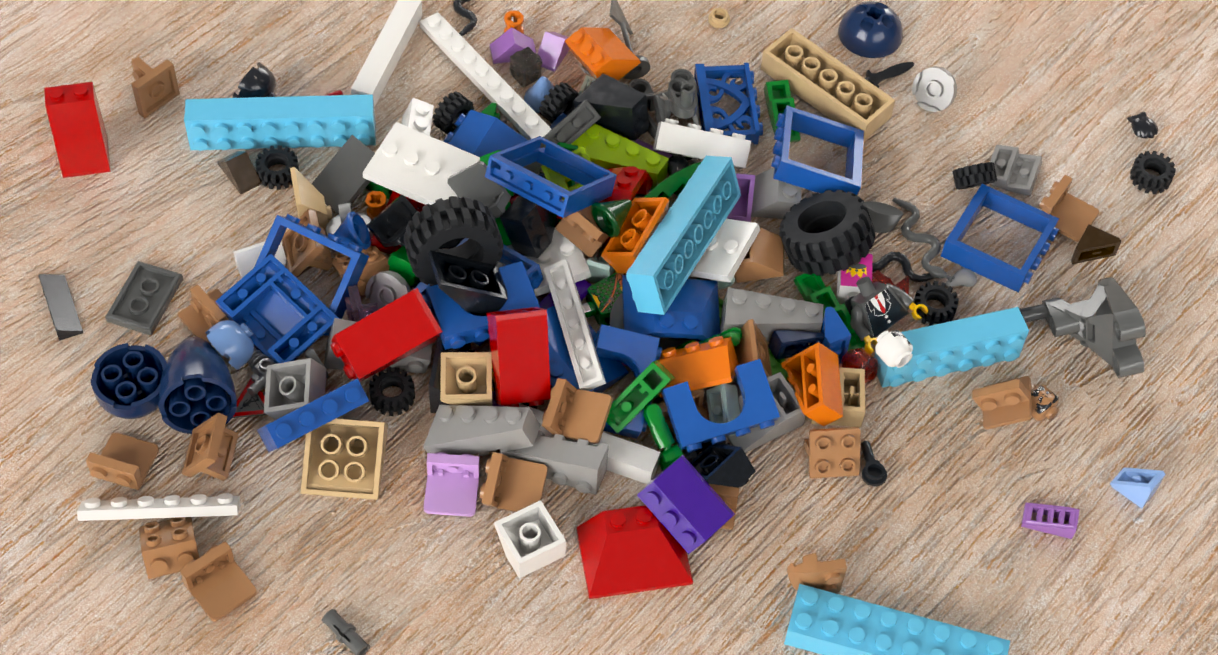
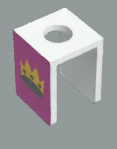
[837,254,873,304]

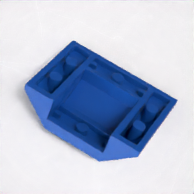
[215,254,338,364]
[622,275,720,342]

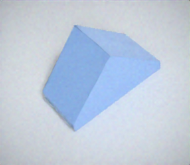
[1110,467,1165,508]

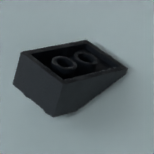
[500,172,557,258]
[428,250,507,316]

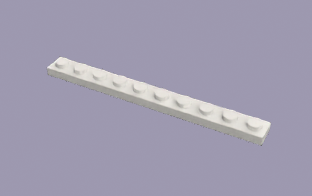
[419,12,551,140]

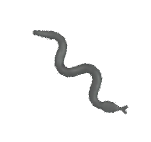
[892,198,955,282]

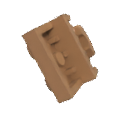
[787,553,847,593]

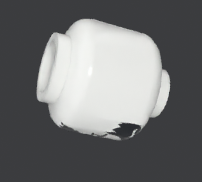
[875,330,913,368]

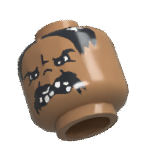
[1031,385,1059,421]

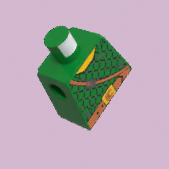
[582,272,622,326]

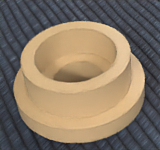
[708,8,730,28]

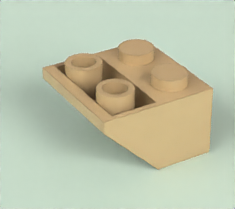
[811,367,865,427]

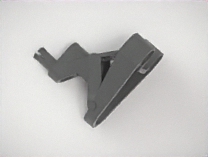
[628,69,700,161]
[1020,277,1146,378]

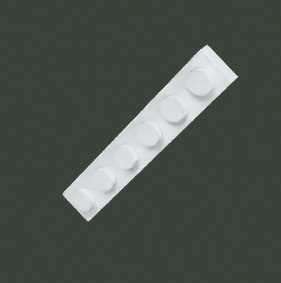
[544,259,606,391]
[77,493,241,521]

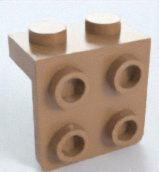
[1039,175,1099,242]
[331,245,389,300]
[542,378,613,444]
[86,433,159,490]
[480,452,548,512]
[139,517,200,579]
[180,541,257,622]

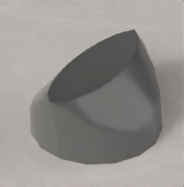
[864,201,904,233]

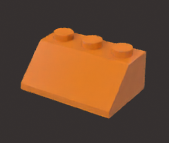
[565,27,641,80]
[601,197,669,273]
[658,336,739,398]

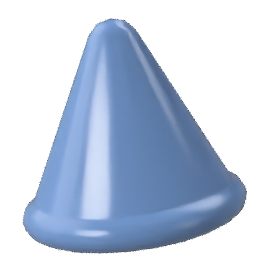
[524,76,554,113]

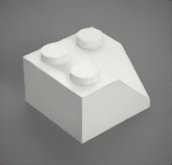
[494,500,566,578]

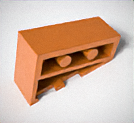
[781,342,843,427]

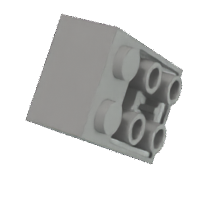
[726,372,805,453]

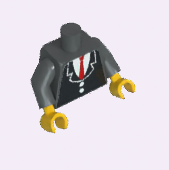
[850,277,928,354]

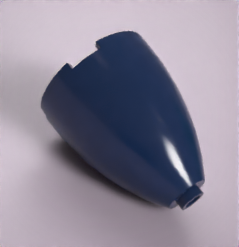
[158,337,237,434]

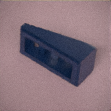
[768,330,824,359]

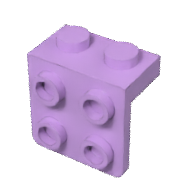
[424,452,480,517]

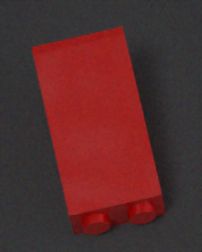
[44,82,111,178]
[331,288,443,382]
[487,307,551,407]

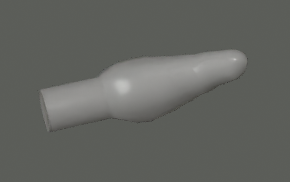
[946,267,977,288]

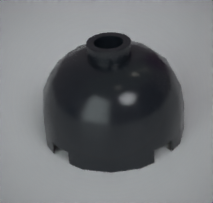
[233,62,276,98]

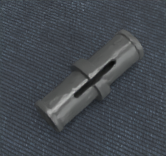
[322,609,370,655]

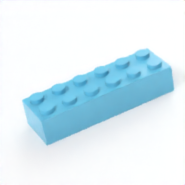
[872,307,1029,388]

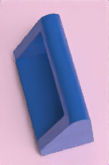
[820,307,851,364]

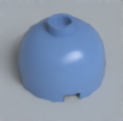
[205,320,254,370]

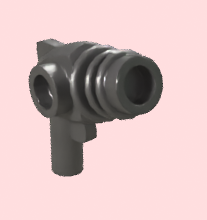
[247,348,275,396]

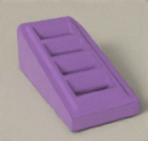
[1021,502,1080,539]

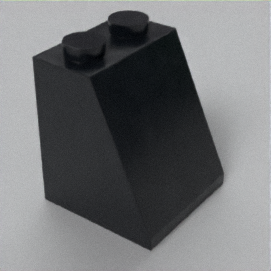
[574,73,649,141]

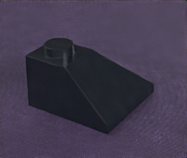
[690,443,756,488]

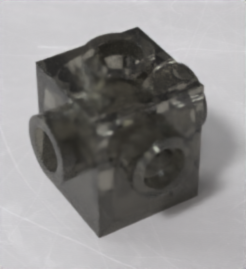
[509,47,542,88]

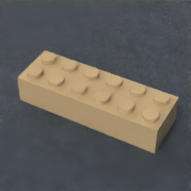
[760,28,895,142]

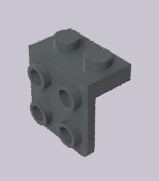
[447,161,511,219]

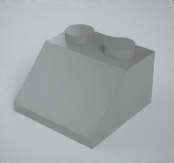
[751,167,801,219]

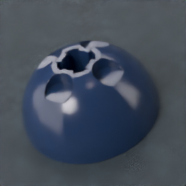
[838,1,903,58]

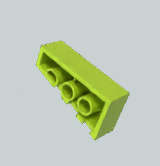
[572,123,669,189]

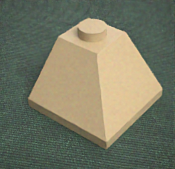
[290,167,332,230]
[440,352,492,406]

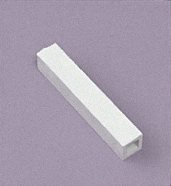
[351,0,423,107]
[519,403,661,484]

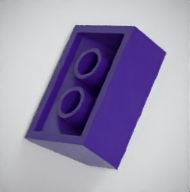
[637,455,735,554]

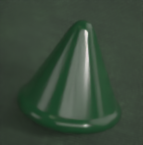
[591,199,632,237]

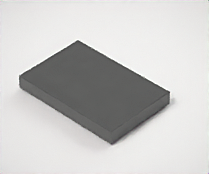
[312,135,375,215]
[105,261,183,336]

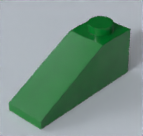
[606,360,675,433]

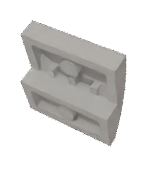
[990,145,1042,196]

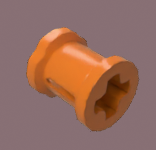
[504,11,524,34]
[365,191,386,220]

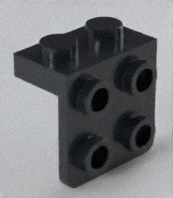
[366,195,417,248]

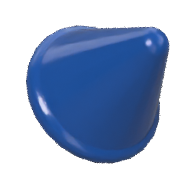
[334,212,371,250]

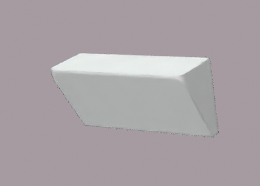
[233,241,287,278]

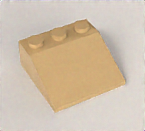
[301,419,388,500]

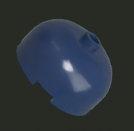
[90,343,167,419]

